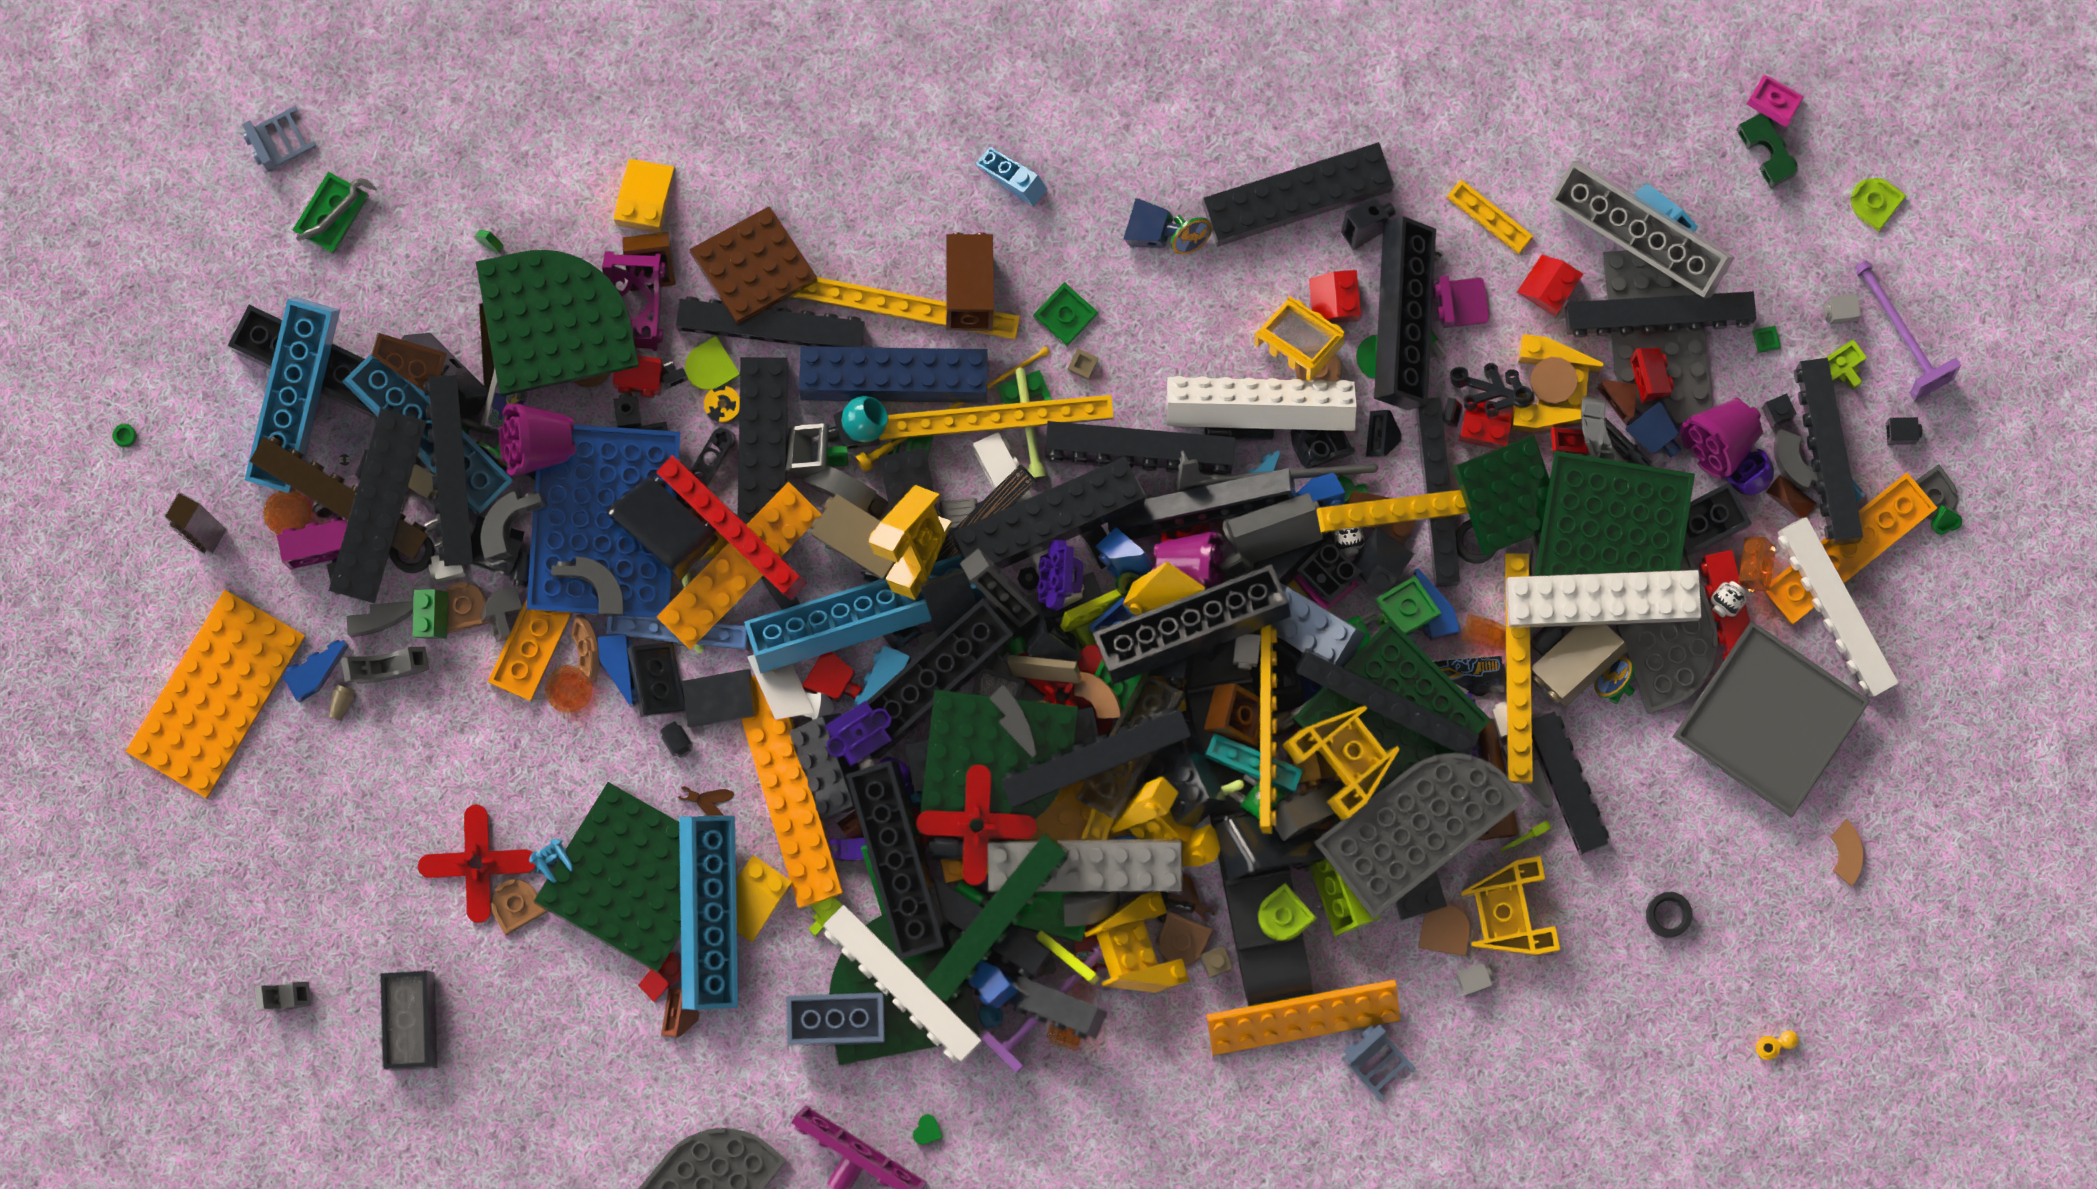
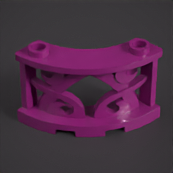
[602,251,666,351]

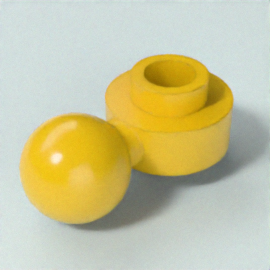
[1756,1030,1799,1060]

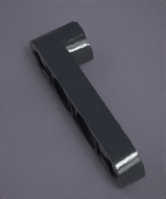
[676,428,736,509]

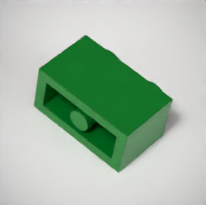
[412,589,448,639]

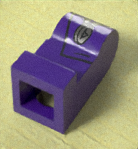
[828,838,866,861]

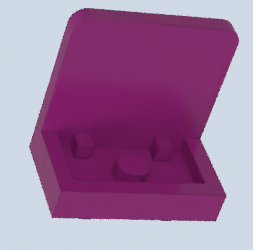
[1434,276,1489,328]

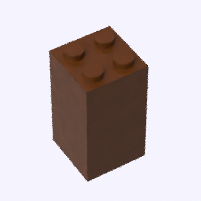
[945,232,994,331]

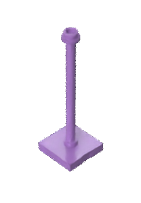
[1855,260,1961,401]
[982,944,1104,1073]

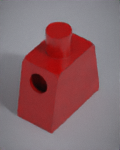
[802,652,863,702]

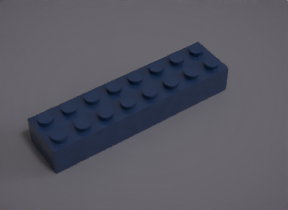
[799,346,988,403]

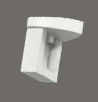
[802,691,835,720]

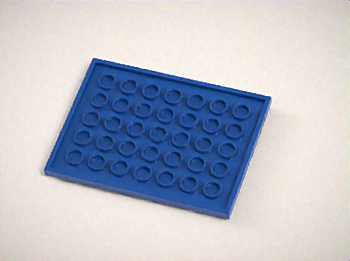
[526,425,681,618]

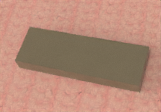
[1007,655,1081,683]

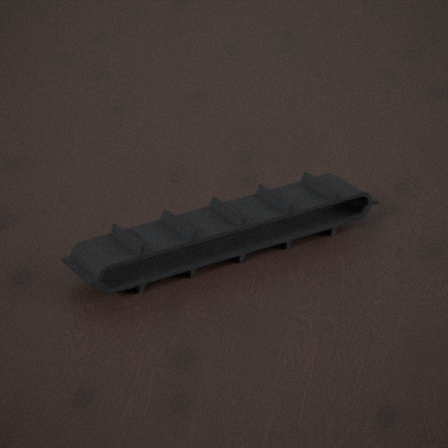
[1184,638,1313,1007]

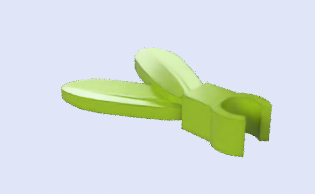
[1500,820,1552,852]

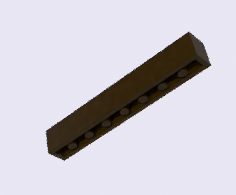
[249,436,429,559]

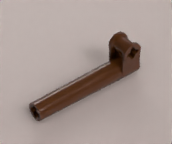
[1477,719,1519,841]

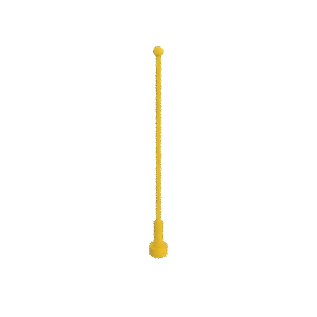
[855,347,1050,473]

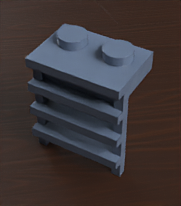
[242,106,317,172]
[1342,1024,1416,1101]

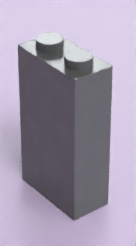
[1228,493,1323,564]

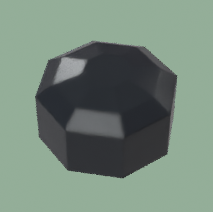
[1017,566,1039,591]

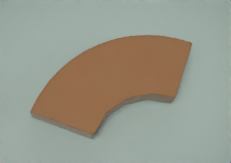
[571,615,599,679]
[1074,672,1123,719]
[1830,819,1863,886]

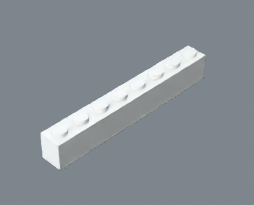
[973,432,1084,609]
[1777,517,1898,697]

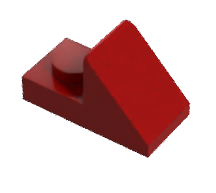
[1551,427,1590,455]
[638,952,682,1002]

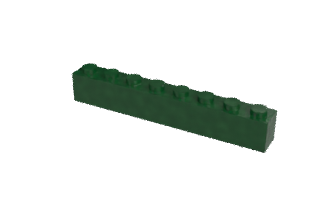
[923,832,1068,1002]

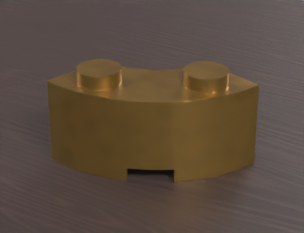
[1293,750,1342,787]

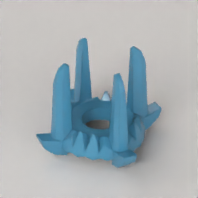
[529,838,573,883]

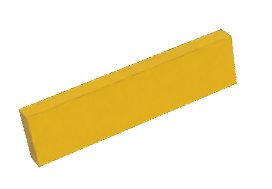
[1446,179,1534,255]

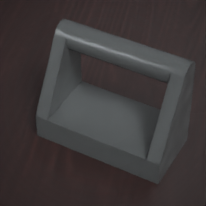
[785,423,829,478]

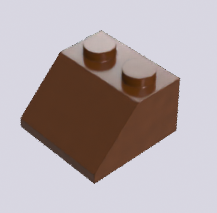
[623,231,676,291]
[1204,684,1261,747]

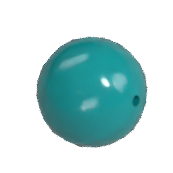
[841,396,888,443]

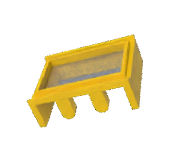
[1254,296,1345,382]

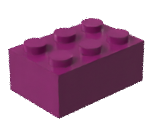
[276,517,348,570]

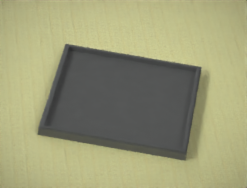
[1672,621,1870,818]

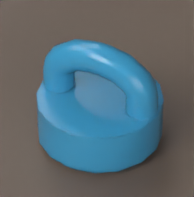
[978,1005,1003,1029]

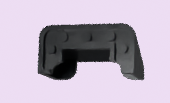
[606,476,719,580]
[1215,814,1326,881]

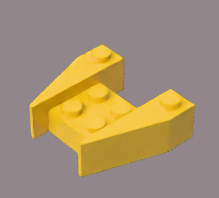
[1511,334,1603,433]
[868,485,952,600]
[1282,706,1399,820]
[1109,777,1221,867]
[1460,856,1560,956]
[1085,891,1190,993]

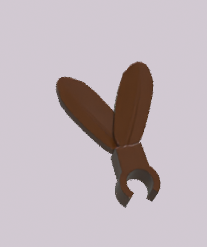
[678,786,734,816]
[1168,873,1215,923]

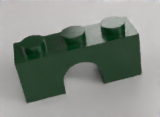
[1736,113,1798,189]

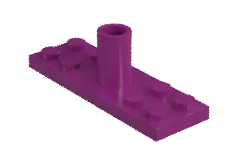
[791,1105,927,1189]

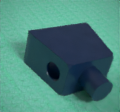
[1123,198,1181,248]
[1625,399,1681,458]

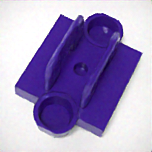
[1037,540,1083,611]
[825,700,891,767]

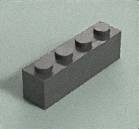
[960,548,1038,628]
[1274,780,1344,841]

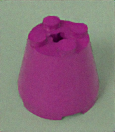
[1680,397,1764,479]
[499,404,576,475]
[1152,532,1226,590]

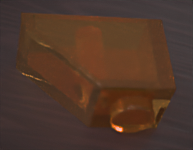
[1461,614,1506,652]

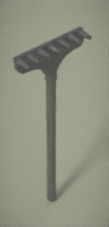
[1174,451,1378,493]

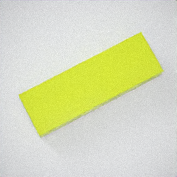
[1060,589,1125,632]
[1036,930,1100,985]

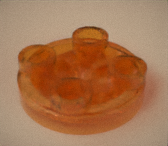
[263,490,311,535]
[545,665,593,713]

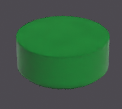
[112,424,137,448]

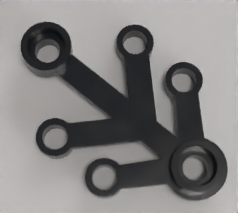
[1450,363,1535,417]

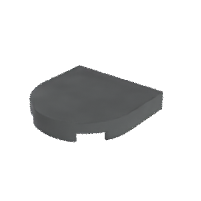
[1915,464,1957,520]

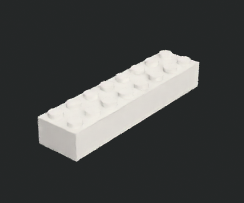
[1166,376,1356,431]
[1506,570,1701,628]
[823,905,982,1064]

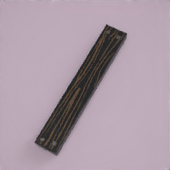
[935,464,1038,562]

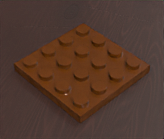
[689,206,817,325]

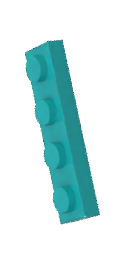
[1205,733,1303,794]

